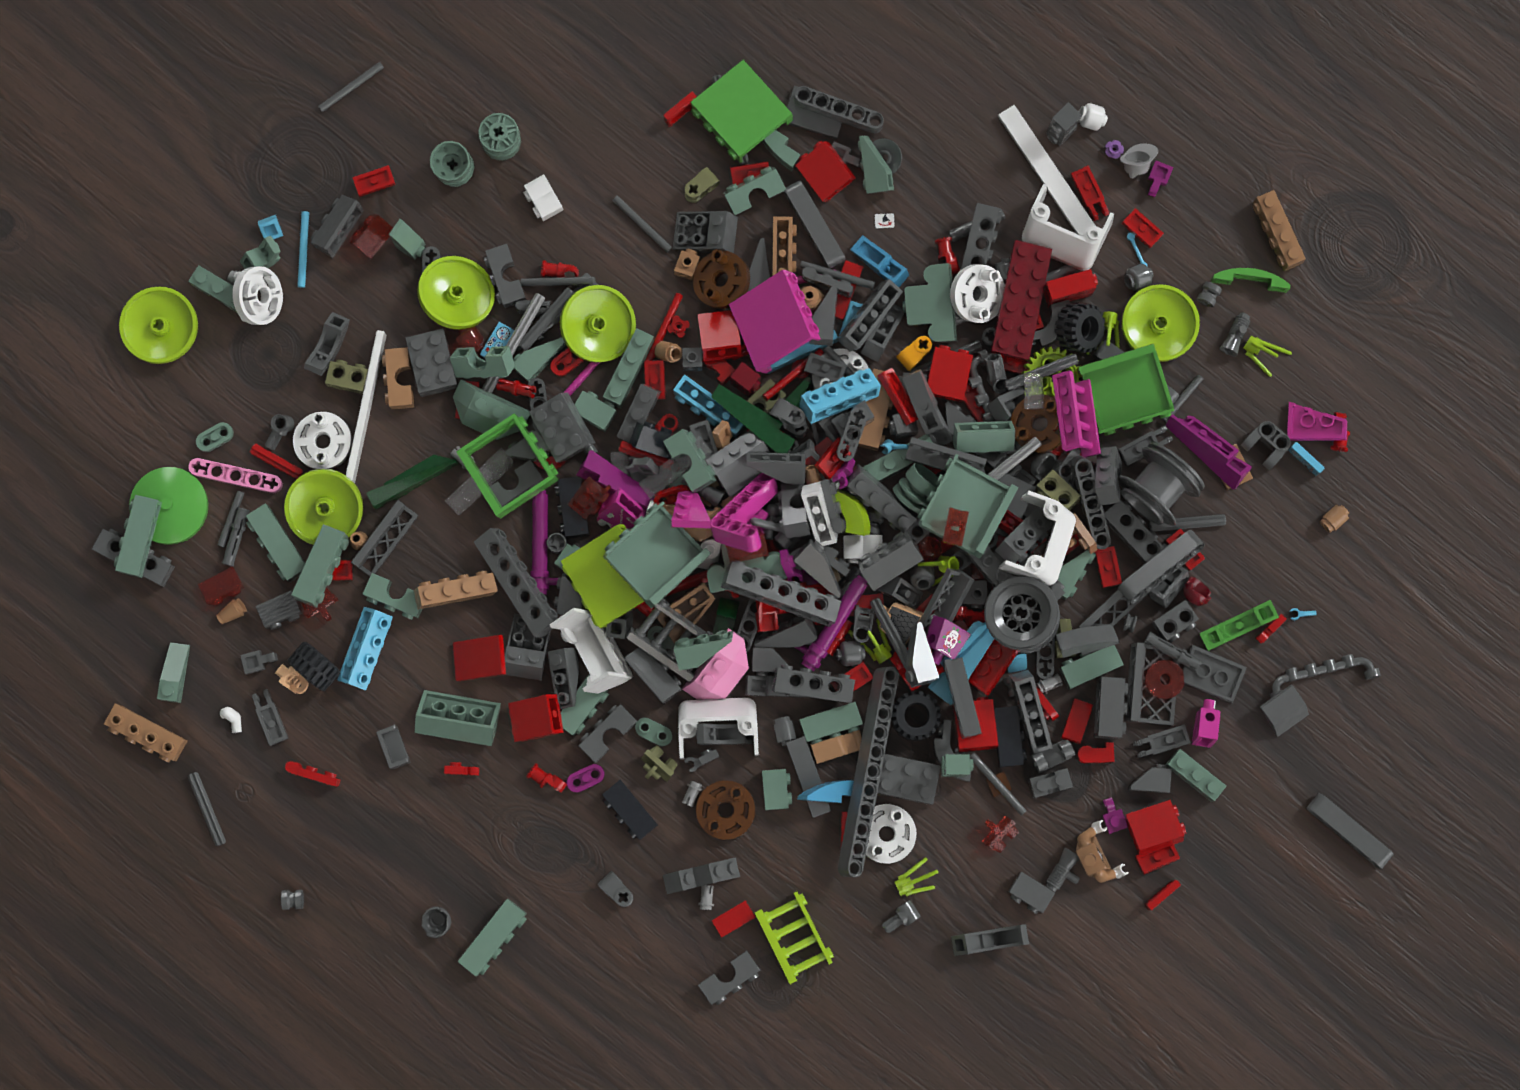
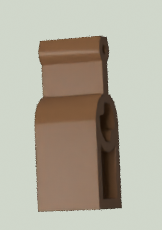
[811,730,862,764]

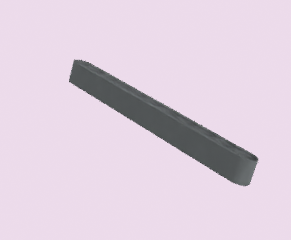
[838,667,899,877]

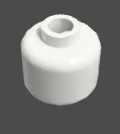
[1079,103,1107,131]

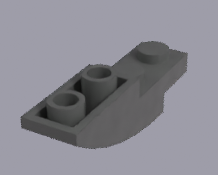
[903,369,953,446]

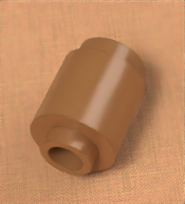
[655,341,682,363]
[1320,505,1349,533]

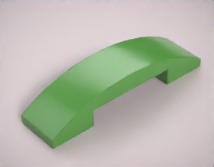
[1211,268,1290,293]
[1199,600,1279,651]

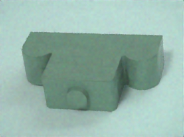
[902,263,957,343]
[707,535,787,593]

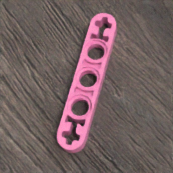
[188,458,283,493]

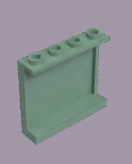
[917,454,1019,559]
[603,502,711,609]

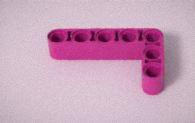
[711,473,778,552]

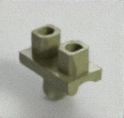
[641,746,678,782]

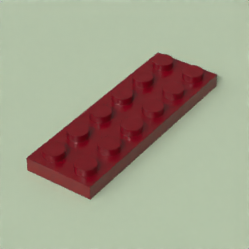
[990,240,1052,361]

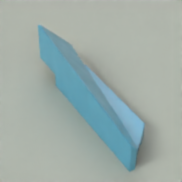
[928,621,994,705]

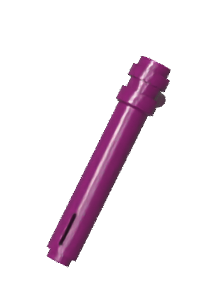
[530,490,558,595]
[794,575,868,672]

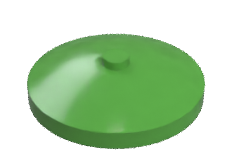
[129,467,208,545]

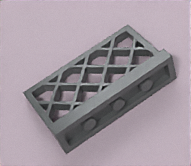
[1125,643,1178,726]

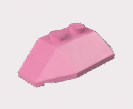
[682,628,749,700]

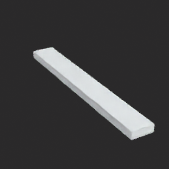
[998,105,1095,236]
[346,330,387,484]

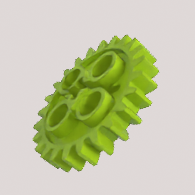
[1021,347,1082,402]

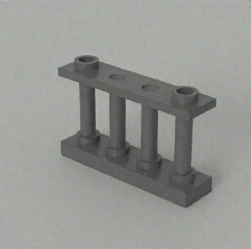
[626,599,714,682]

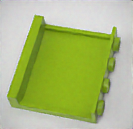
[561,524,644,629]

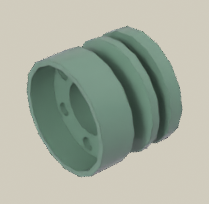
[478,113,521,160]
[430,141,475,187]
[893,463,939,514]

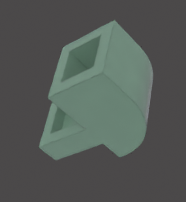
[240,236,281,269]

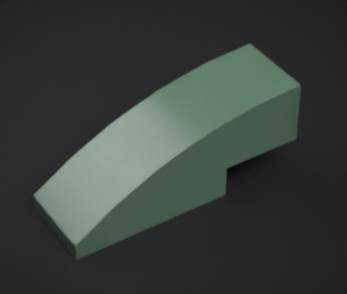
[762,130,800,172]

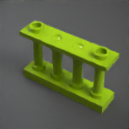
[755,892,834,984]

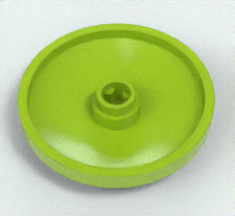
[417,256,495,329]
[1122,284,1200,362]
[560,285,636,363]
[119,287,198,364]
[284,469,363,545]

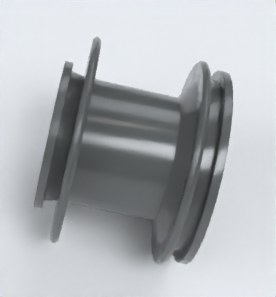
[1118,442,1205,526]
[984,576,1060,654]

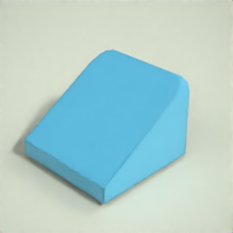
[258,215,283,239]
[1007,653,1027,673]

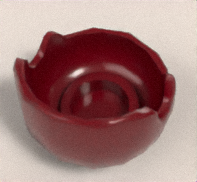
[1183,577,1211,606]

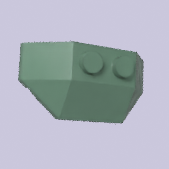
[453,379,530,440]

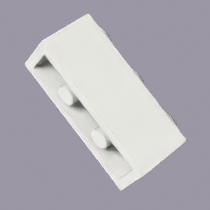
[801,481,838,546]

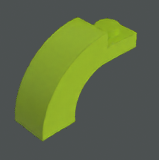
[835,490,870,536]

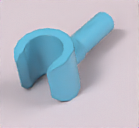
[880,439,909,454]
[1289,608,1317,621]

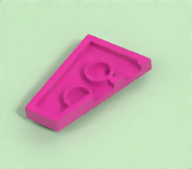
[1287,402,1348,441]
[671,491,711,528]

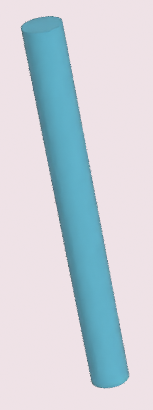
[298,211,309,288]

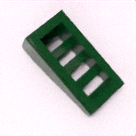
[785,376,813,409]

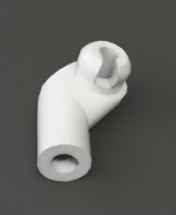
[220,707,242,733]

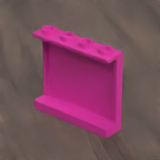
[729,270,821,374]

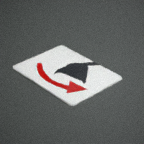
[875,213,895,228]

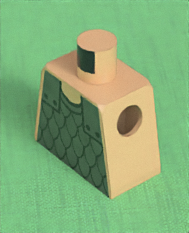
[879,602,923,645]

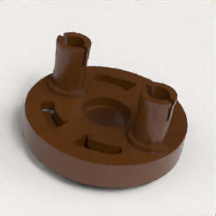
[693,249,750,309]
[1011,394,1062,453]
[696,780,755,840]

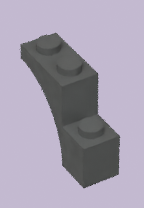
[663,858,740,894]
[951,924,1029,956]

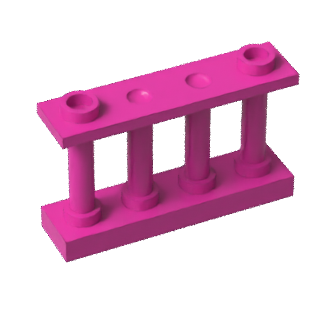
[1052,370,1101,458]

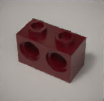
[730,362,761,398]

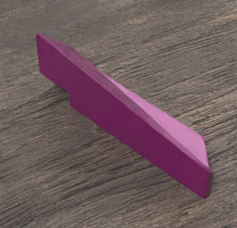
[1166,414,1252,490]
[576,450,662,517]

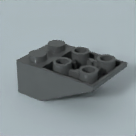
[673,211,738,254]
[504,613,551,681]

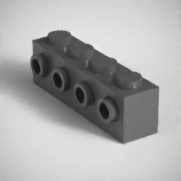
[846,464,917,533]
[995,506,1054,563]

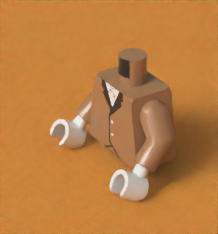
[1076,820,1128,883]

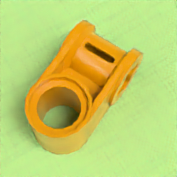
[896,336,932,371]

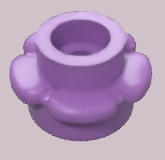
[1105,140,1124,159]

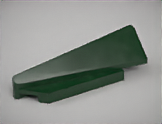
[712,384,795,453]
[366,455,458,510]

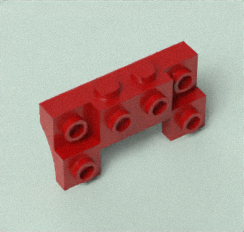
[755,582,833,632]

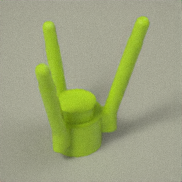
[1086,311,1120,355]
[1243,335,1292,377]
[917,555,959,586]
[848,618,892,664]
[895,858,938,896]

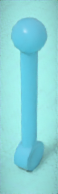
[1127,233,1148,267]

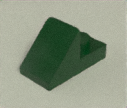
[713,598,740,634]

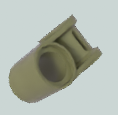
[685,167,720,203]

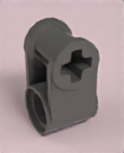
[852,605,875,643]
[597,870,633,907]

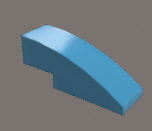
[850,235,909,287]
[797,780,854,803]

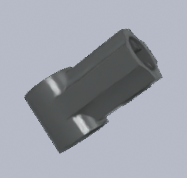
[984,353,1008,394]

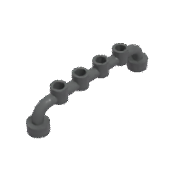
[968,350,1022,454]
[1270,654,1381,698]

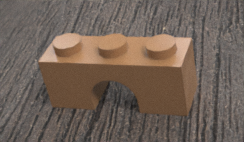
[382,347,415,410]

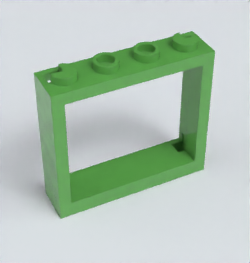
[456,413,559,519]

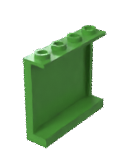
[691,60,793,163]
[1079,343,1175,436]

